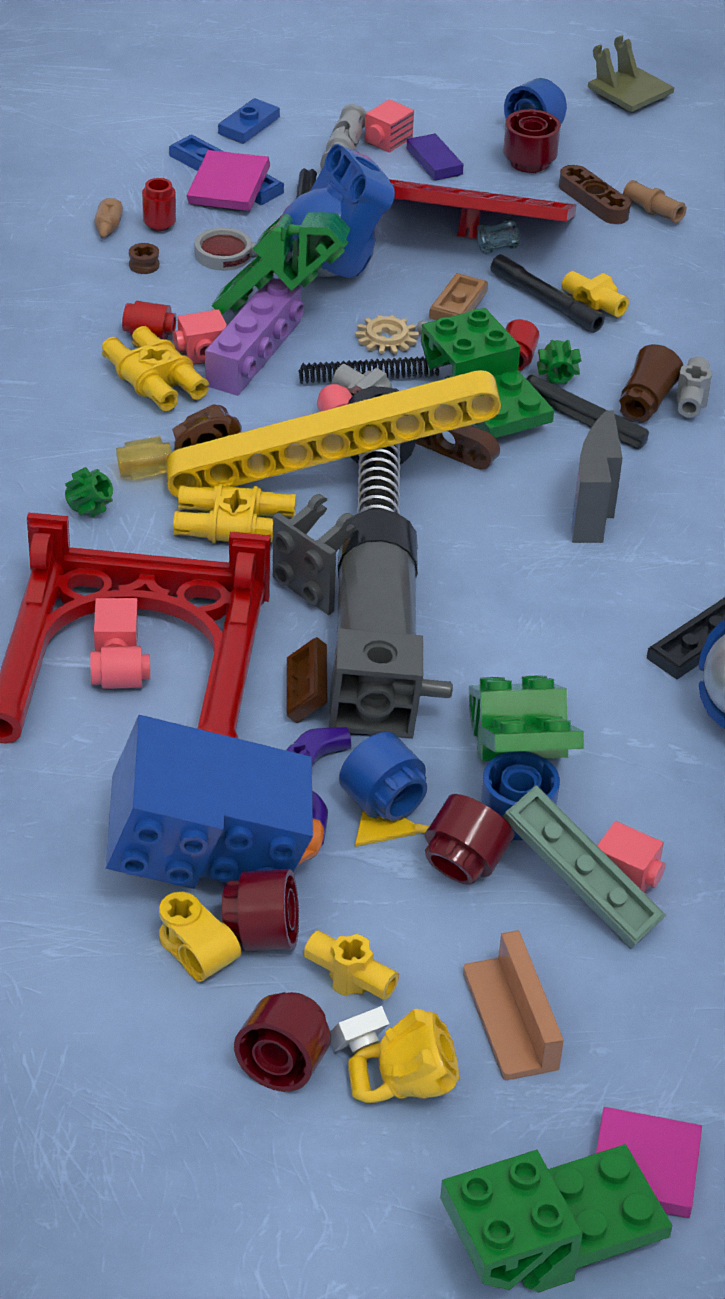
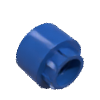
[504,78,567,124]
[339,732,427,821]
[481,751,560,840]

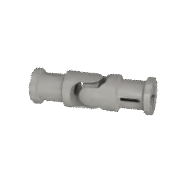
[320,104,366,169]

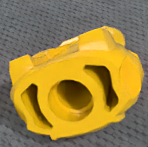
[347,1009,460,1103]

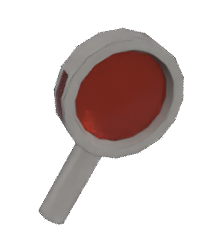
[194,227,258,271]

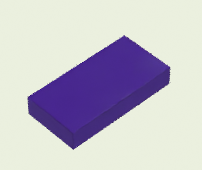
[406,133,464,180]

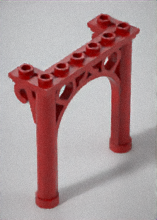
[0,512,271,743]

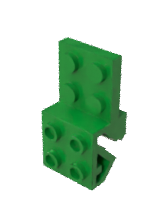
[211,212,351,315]
[421,308,554,438]
[469,675,584,761]
[440,1144,673,1293]

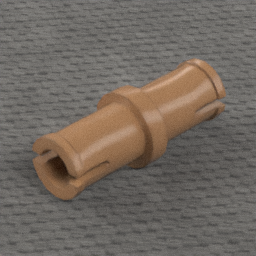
[623,180,687,223]

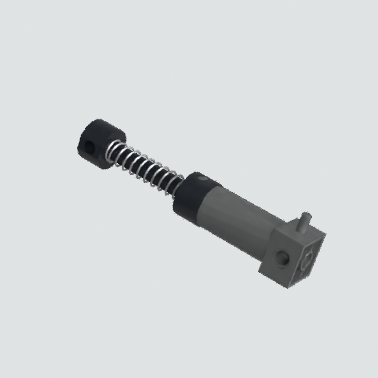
[329,386,453,738]

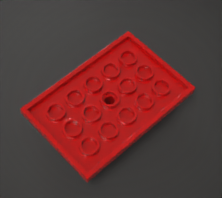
[389,179,577,239]

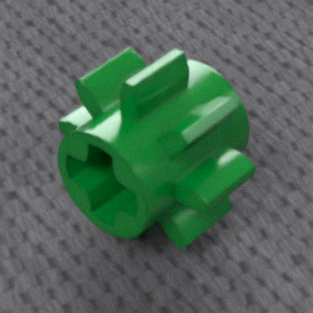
[537,340,582,384]
[65,467,113,517]

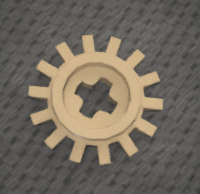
[355,315,419,354]

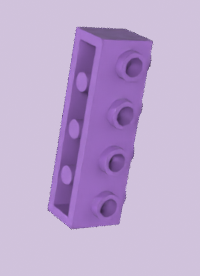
[205,278,304,396]

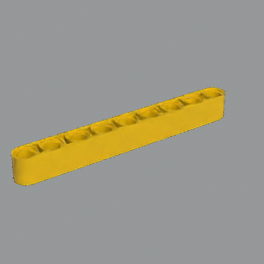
[167,370,501,497]

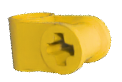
[159,892,241,982]

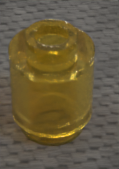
[116,436,172,480]

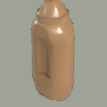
[94,198,123,238]

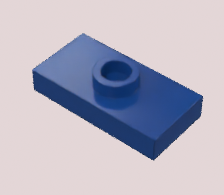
[218,98,280,144]

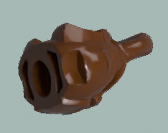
[172,404,242,451]

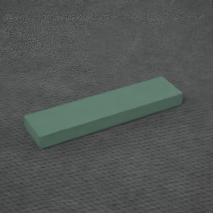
[503,785,666,949]

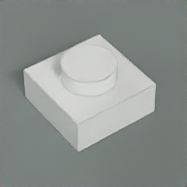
[330,1006,390,1053]

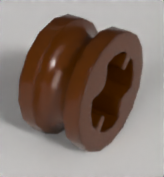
[129,243,160,274]

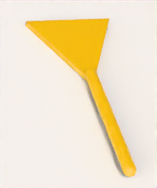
[355,810,430,847]

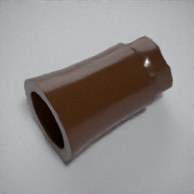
[619,344,683,423]

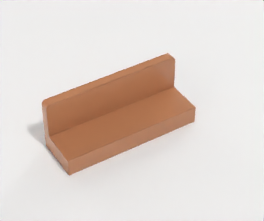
[463,930,564,1080]

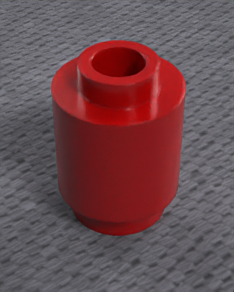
[142,178,176,231]
[122,301,177,340]
[505,319,540,371]

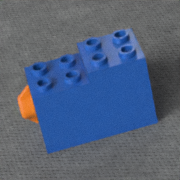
[106,714,324,889]

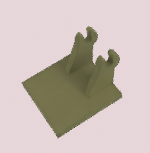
[588,35,675,112]

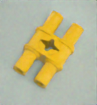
[101,326,209,411]
[173,483,296,544]

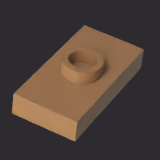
[429,273,488,320]

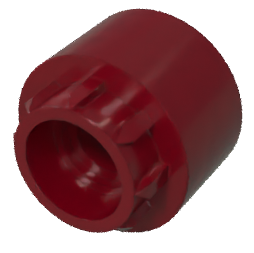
[503,109,561,173]
[425,794,515,884]
[222,869,299,952]
[234,992,331,1092]

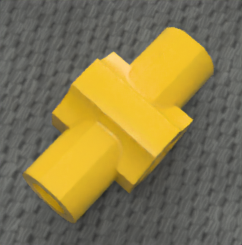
[561,270,629,318]
[304,930,399,1001]

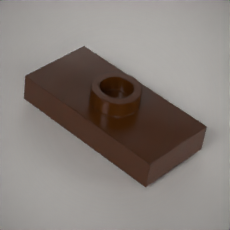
[287,637,328,723]

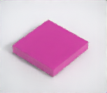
[186,150,271,211]
[596,1107,702,1218]

